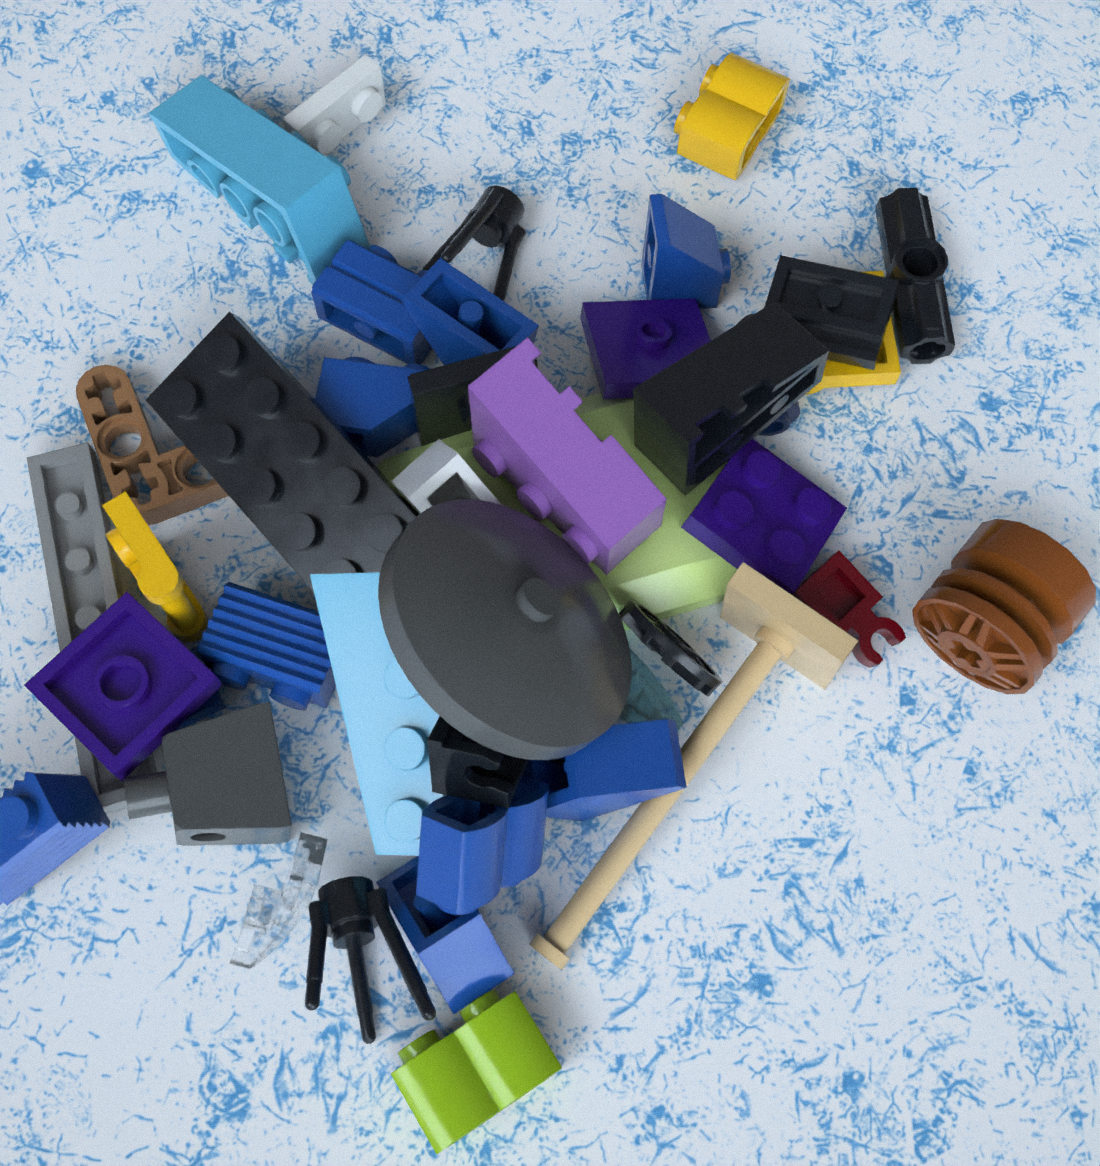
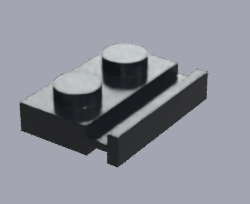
[764,255,899,370]

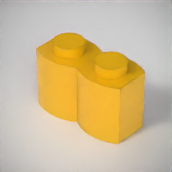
[674,52,790,180]

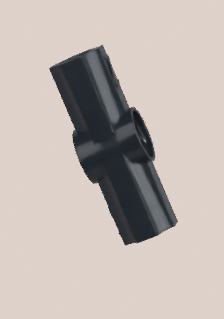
[875,187,955,364]

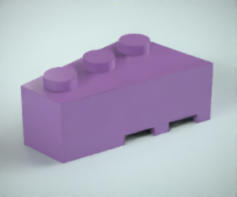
[468,337,667,575]

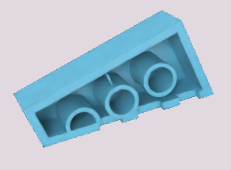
[149,75,370,285]
[310,572,447,856]

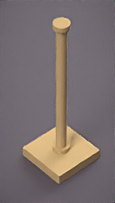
[529,562,858,970]

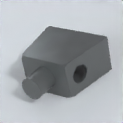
[123,702,292,846]

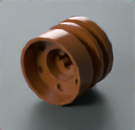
[912,519,1096,694]

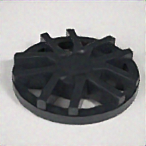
[619,598,723,697]

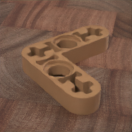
[76,365,229,525]

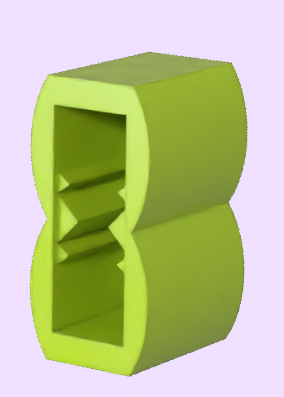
[391,989,562,1154]

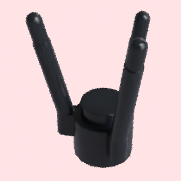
[422,185,526,301]
[305,876,436,1044]

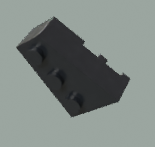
[633,302,829,496]

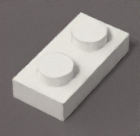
[282,54,386,155]

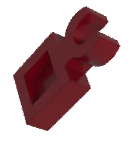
[792,550,906,668]

